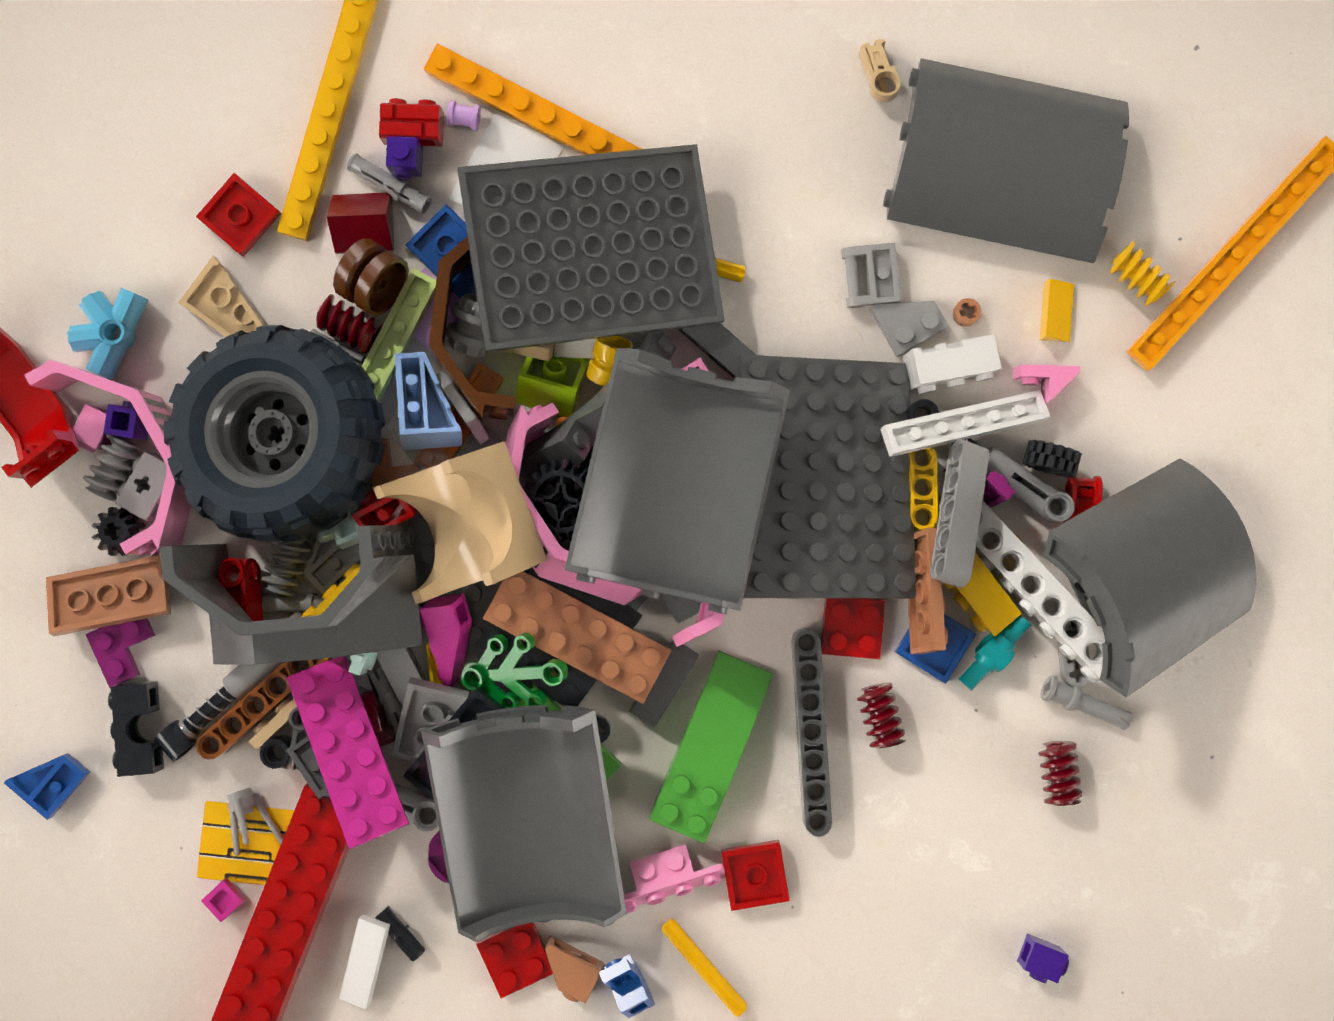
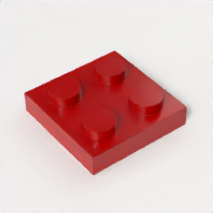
[196,173,282,257]
[821,599,885,660]
[721,840,790,911]
[476,922,553,999]

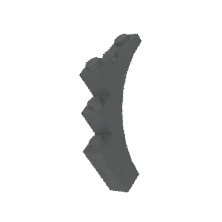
[521,331,676,482]

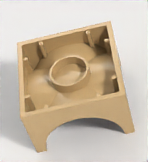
[373,441,547,604]

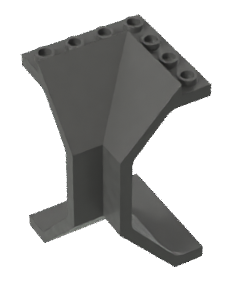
[160,525,423,665]

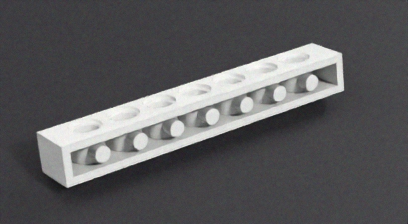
[938,501,1106,685]

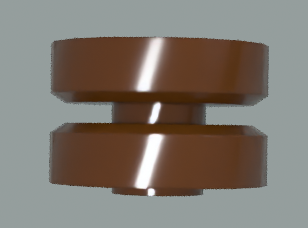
[333,238,409,317]

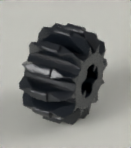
[91,507,146,556]

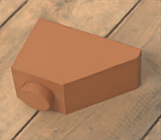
[545,935,603,1004]

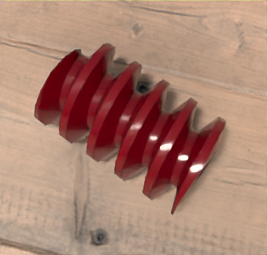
[316,294,383,354]
[857,683,906,748]
[1038,741,1082,806]

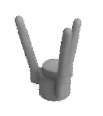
[227,788,283,856]

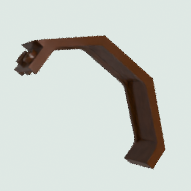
[429,237,516,424]

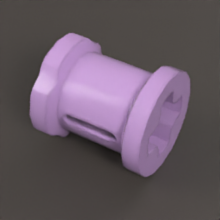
[447,100,481,131]

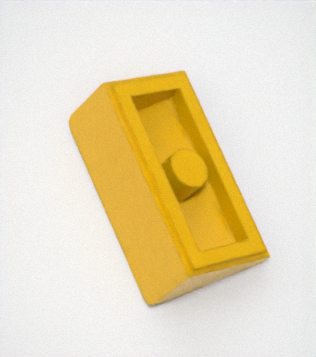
[1039,279,1074,342]

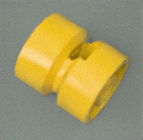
[586,336,633,386]

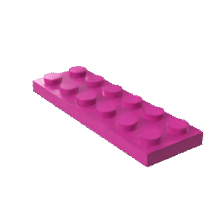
[286,656,410,849]

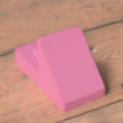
[1013,364,1080,403]

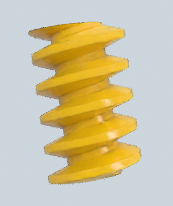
[1109,241,1176,306]

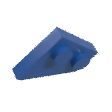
[4,753,90,820]

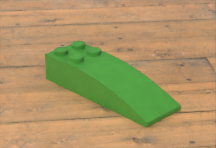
[649,651,773,844]

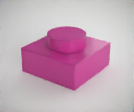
[201,877,246,922]

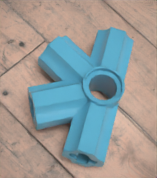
[67,288,148,380]

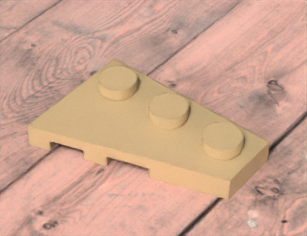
[178,255,265,337]

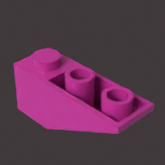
[419,594,473,687]

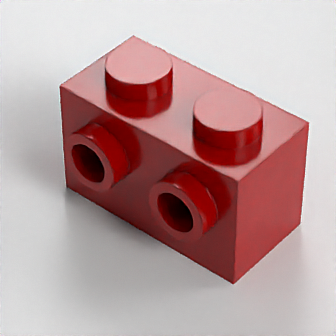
[351,478,418,527]

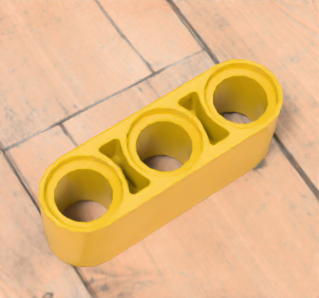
[909,447,938,531]

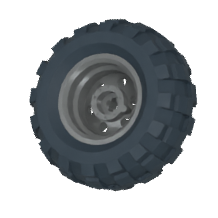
[164,325,385,542]

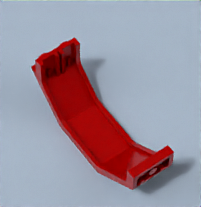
[0,327,79,488]

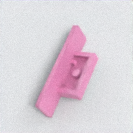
[624,844,725,913]

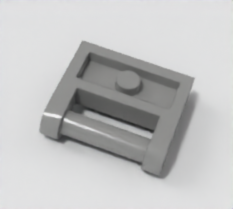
[841,243,901,308]

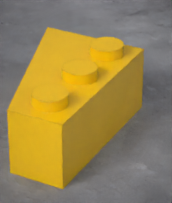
[942,552,1022,637]

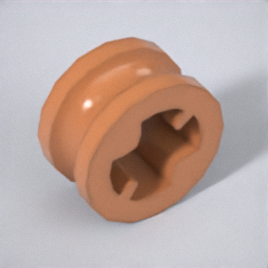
[953,298,981,327]

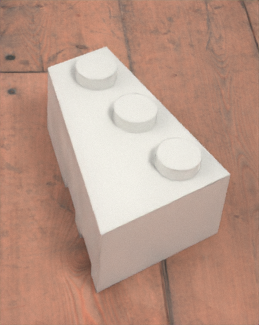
[902,334,1002,394]

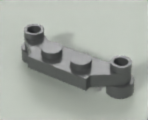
[286,707,330,800]

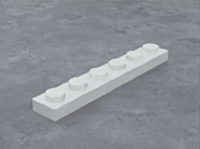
[880,390,1050,457]

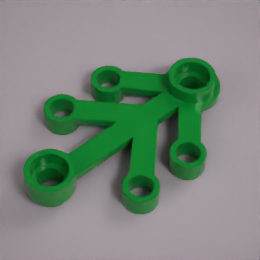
[461,632,568,708]

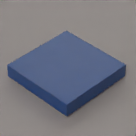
[894,614,977,684]

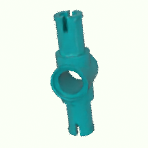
[958,615,1032,691]

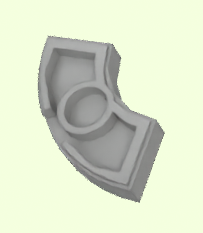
[436,371,489,445]

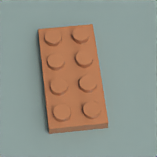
[908,528,948,654]
[46,555,171,637]

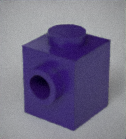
[386,136,423,179]
[103,400,149,440]
[1017,933,1069,983]

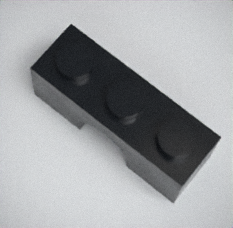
[108,681,164,777]

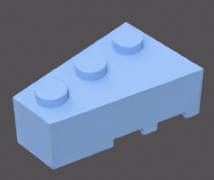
[395,352,462,450]

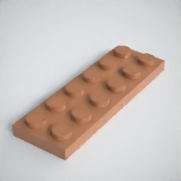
[483,571,672,704]

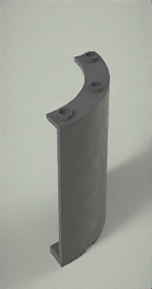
[883,58,1129,263]
[565,348,790,614]
[1043,458,1256,698]
[421,705,627,942]

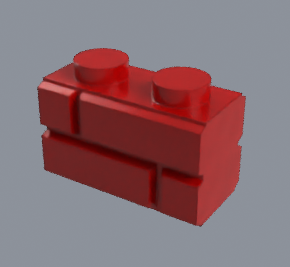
[379,98,444,147]

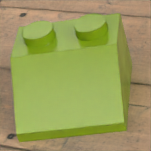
[515,352,590,418]

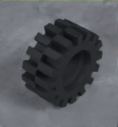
[1022,440,1082,478]

